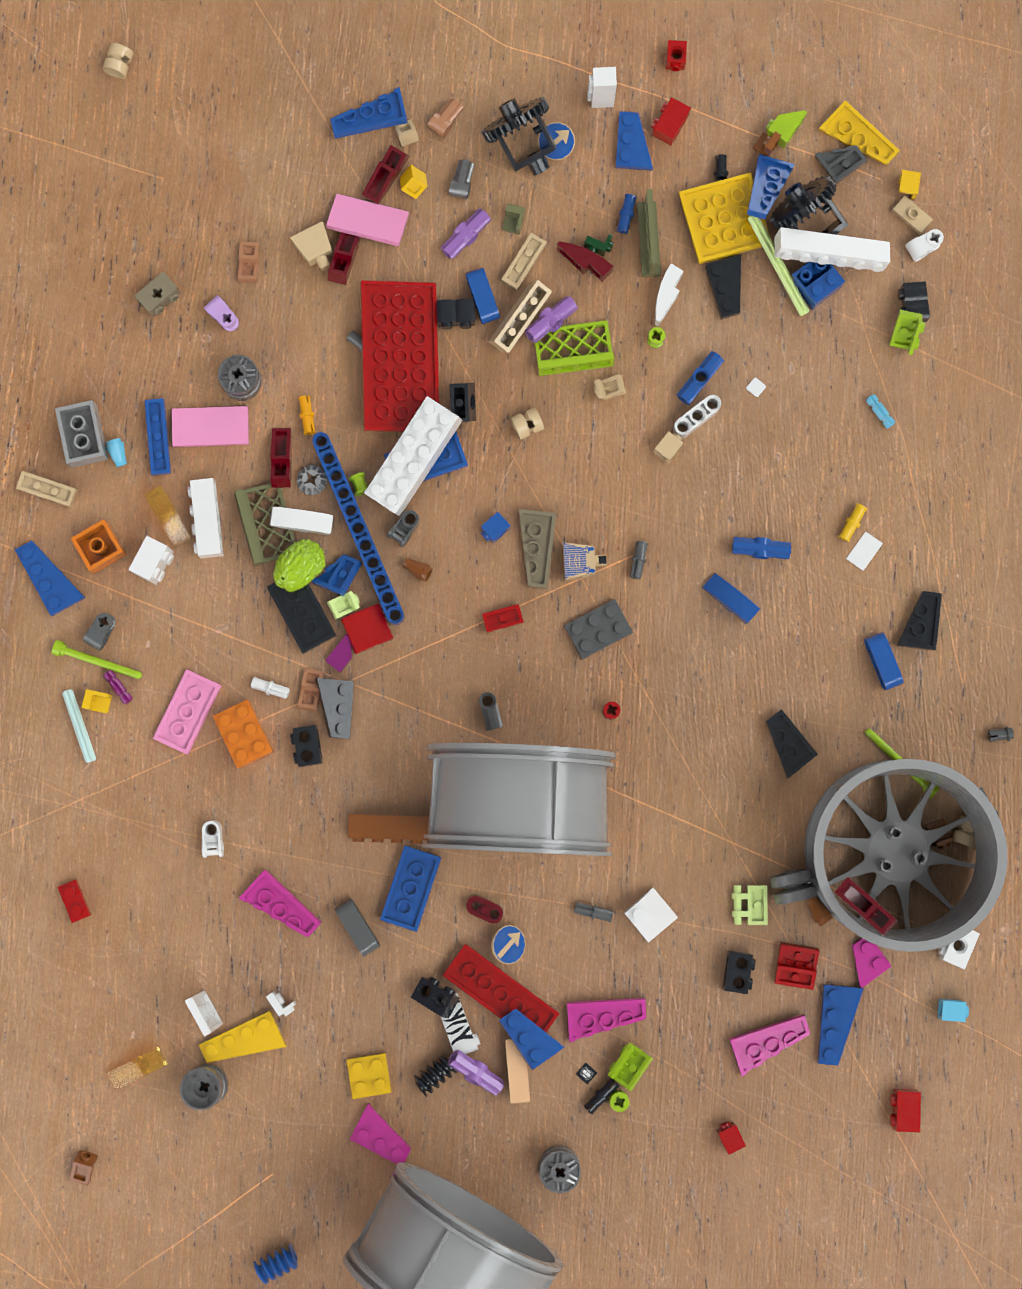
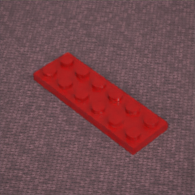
[442,943,560,1032]

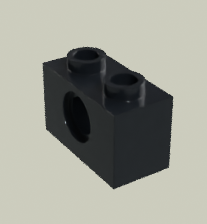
[450,382,476,422]

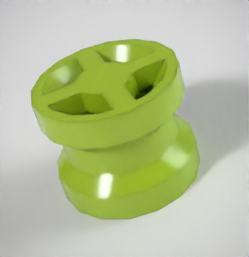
[609,1090,629,1112]

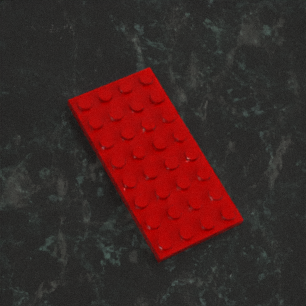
[360,280,439,432]

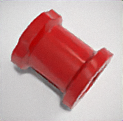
[602,701,621,720]

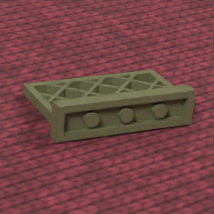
[637,189,661,277]
[234,483,295,567]

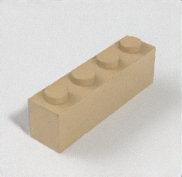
[488,280,552,353]

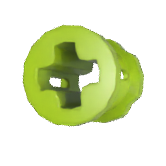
[647,327,665,348]
[349,472,368,497]

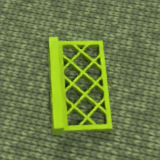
[535,320,614,376]

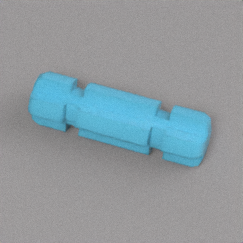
[866,394,895,429]

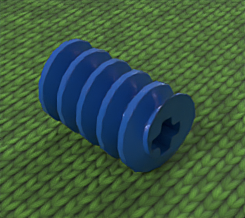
[253,1244,298,1284]

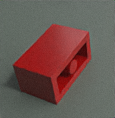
[651,97,691,146]
[890,1089,921,1133]

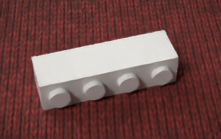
[188,478,224,558]

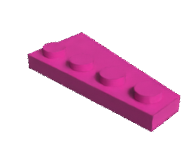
[239,869,322,938]
[567,998,646,1043]
[729,1014,810,1077]

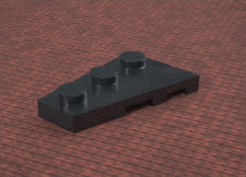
[705,255,741,320]

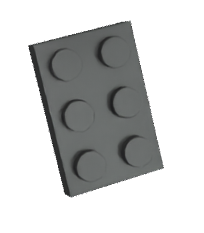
[564,599,633,660]

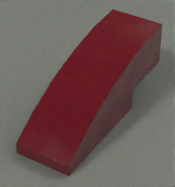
[362,145,410,204]
[328,232,361,285]
[556,241,614,282]
[270,428,292,488]
[835,877,897,936]

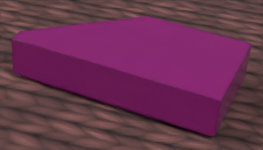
[325,634,352,673]

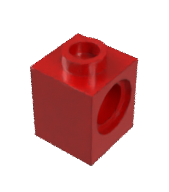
[666,40,687,72]
[716,1121,746,1155]

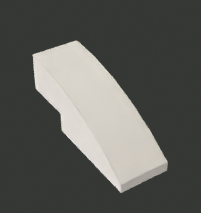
[655,264,684,327]
[269,507,333,535]

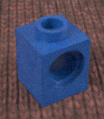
[481,512,511,543]

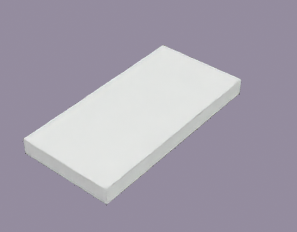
[185,991,223,1037]

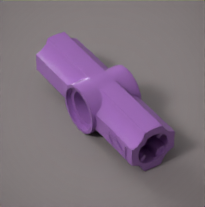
[440,208,491,260]
[525,296,577,343]
[448,1050,504,1096]

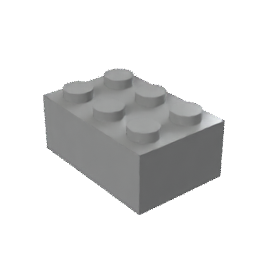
[55,400,109,468]

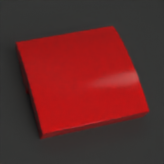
[341,604,394,654]
[774,942,820,990]

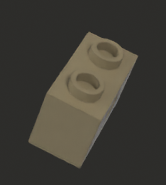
[135,272,181,317]

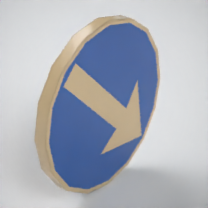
[538,122,575,160]
[491,925,526,964]

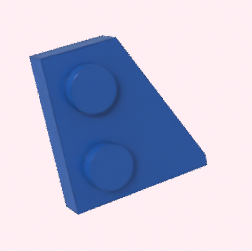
[312,555,362,596]

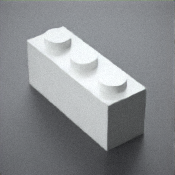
[587,67,617,108]

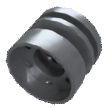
[218,355,262,401]
[180,1064,228,1110]
[539,1145,581,1194]

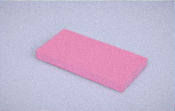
[326,194,409,246]
[172,406,249,447]
[153,669,222,755]

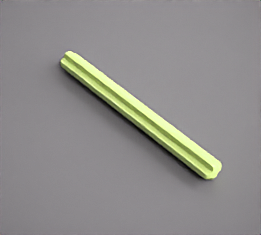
[748,216,809,316]

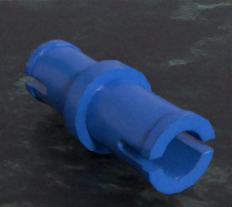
[616,194,637,234]

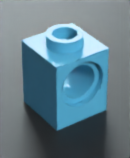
[938,999,969,1022]

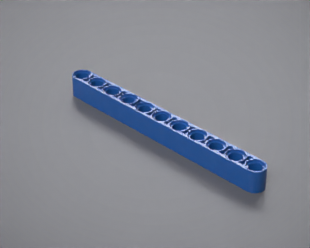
[312,432,405,625]

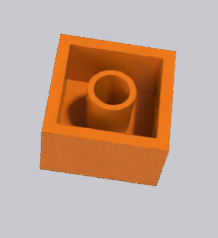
[70,519,127,574]

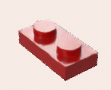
[482,604,524,633]
[57,879,91,923]

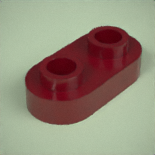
[466,896,503,924]

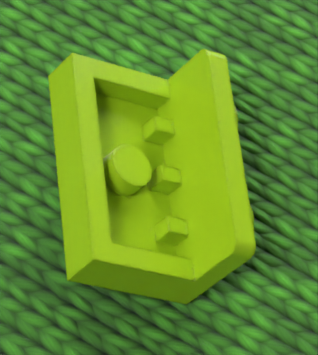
[890,310,925,355]
[608,1043,653,1091]

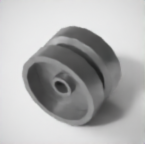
[770,868,818,905]

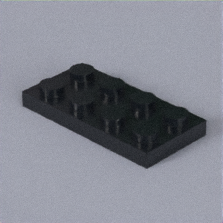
[267,582,337,654]

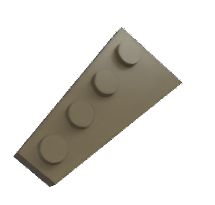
[519,509,556,589]

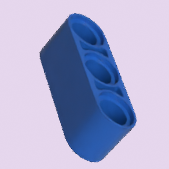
[465,268,500,324]
[864,632,904,691]

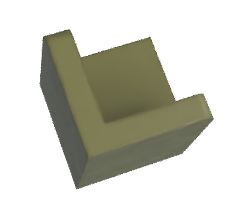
[502,203,525,235]

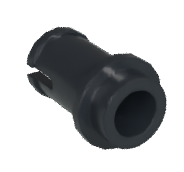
[714,154,729,180]

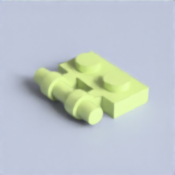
[732,885,768,925]

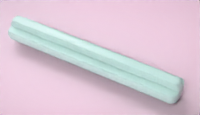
[62,689,96,763]

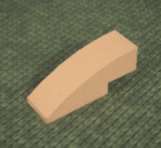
[505,1039,530,1104]

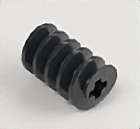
[414,1055,458,1097]

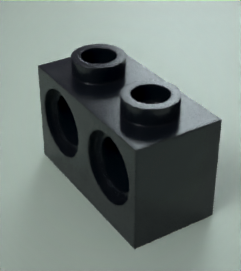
[290,725,323,767]
[722,950,756,994]
[411,976,460,1019]

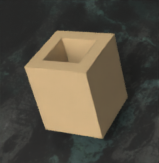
[653,431,683,464]

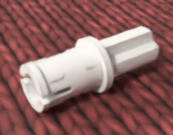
[251,677,290,699]

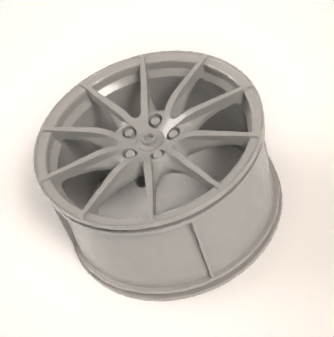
[422,743,616,856]
[804,759,1008,952]
[343,1162,563,1289]

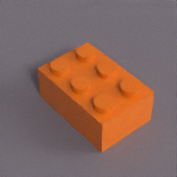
[213,699,275,769]

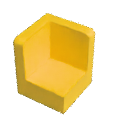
[400,165,427,199]
[898,170,921,200]
[81,689,113,714]

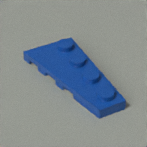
[747,154,795,219]
[15,540,86,617]

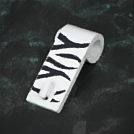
[441,993,481,1054]

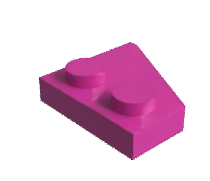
[852,938,892,988]

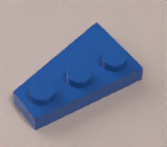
[615,111,653,171]
[499,1009,565,1070]

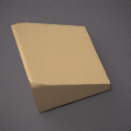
[394,120,419,146]

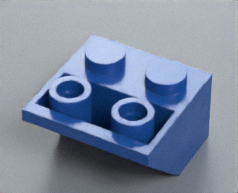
[792,262,845,310]

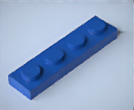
[144,398,171,476]

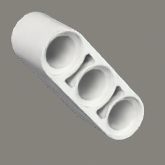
[673,395,721,438]

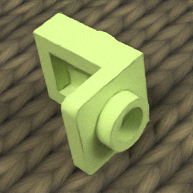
[327,591,360,620]

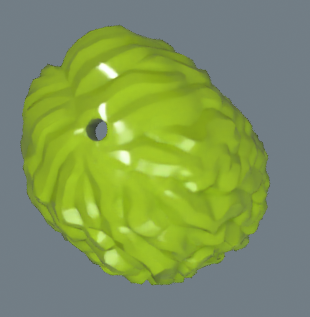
[273,539,326,592]

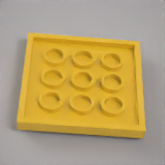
[678,172,770,264]

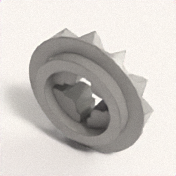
[297,464,327,495]

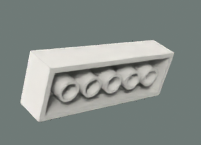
[365,396,462,516]

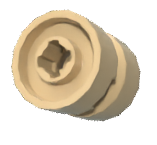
[102,43,134,79]
[510,407,544,440]
[953,815,976,850]

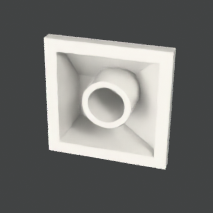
[623,888,678,943]

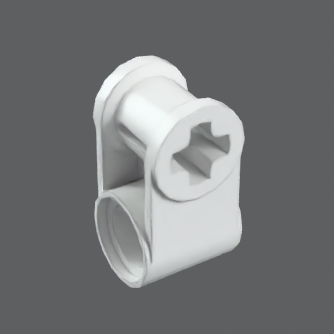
[905,229,944,262]
[202,820,224,858]

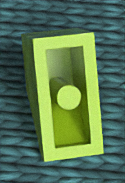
[766,110,807,149]

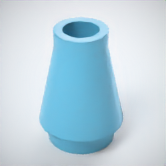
[106,438,127,467]

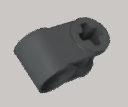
[387,510,420,548]
[83,613,116,651]

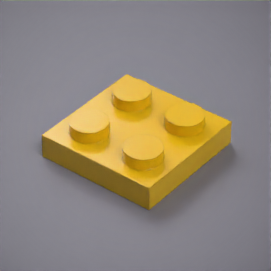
[347,1053,392,1099]

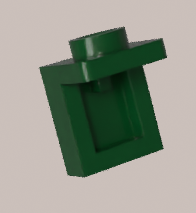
[584,234,614,257]

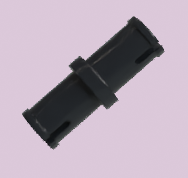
[584,1078,620,1115]

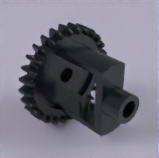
[481,97,557,176]
[770,175,848,235]

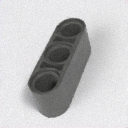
[334,898,380,957]

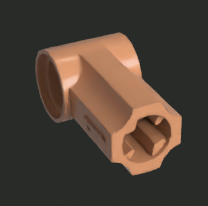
[428,98,463,138]

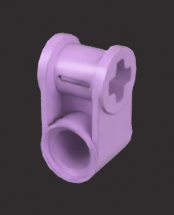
[203,295,239,331]

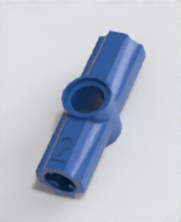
[676,351,724,405]
[732,537,791,560]

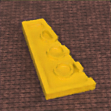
[819,100,900,166]
[199,1010,287,1063]

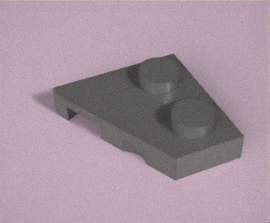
[815,145,867,184]

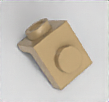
[594,374,626,400]

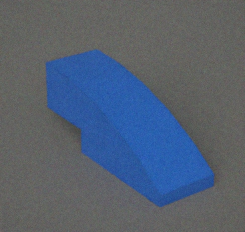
[702,573,760,624]

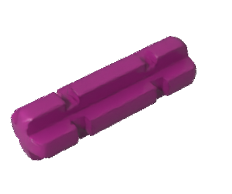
[103,670,133,704]

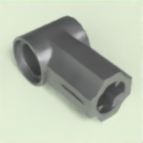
[449,159,474,200]

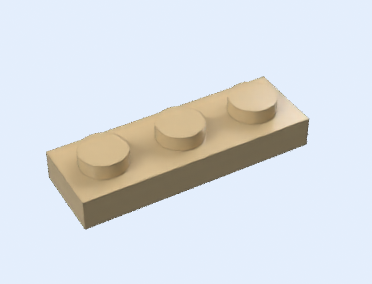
[501,233,547,291]
[16,471,77,508]

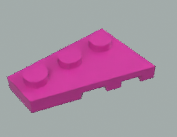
[350,1103,411,1164]

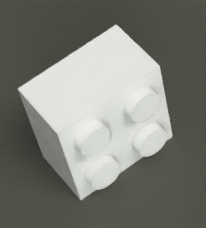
[129,536,174,585]

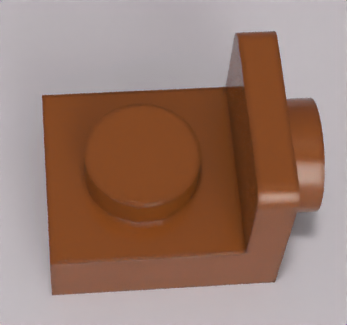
[753,131,782,157]
[925,818,954,849]
[69,1150,98,1186]

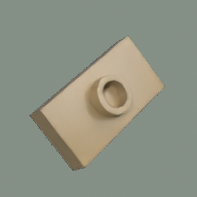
[892,196,933,235]

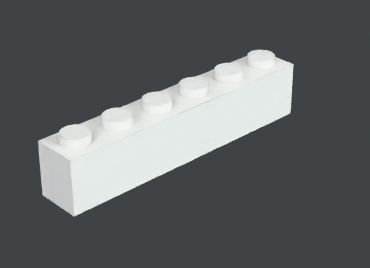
[775,227,890,272]

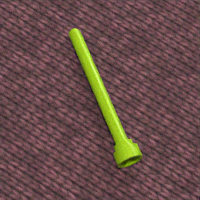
[51,640,142,679]
[865,729,940,799]

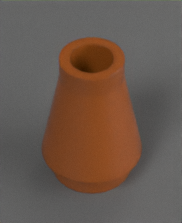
[403,558,433,582]
[806,896,833,926]

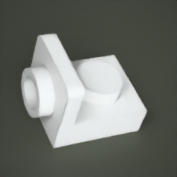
[266,991,297,1017]

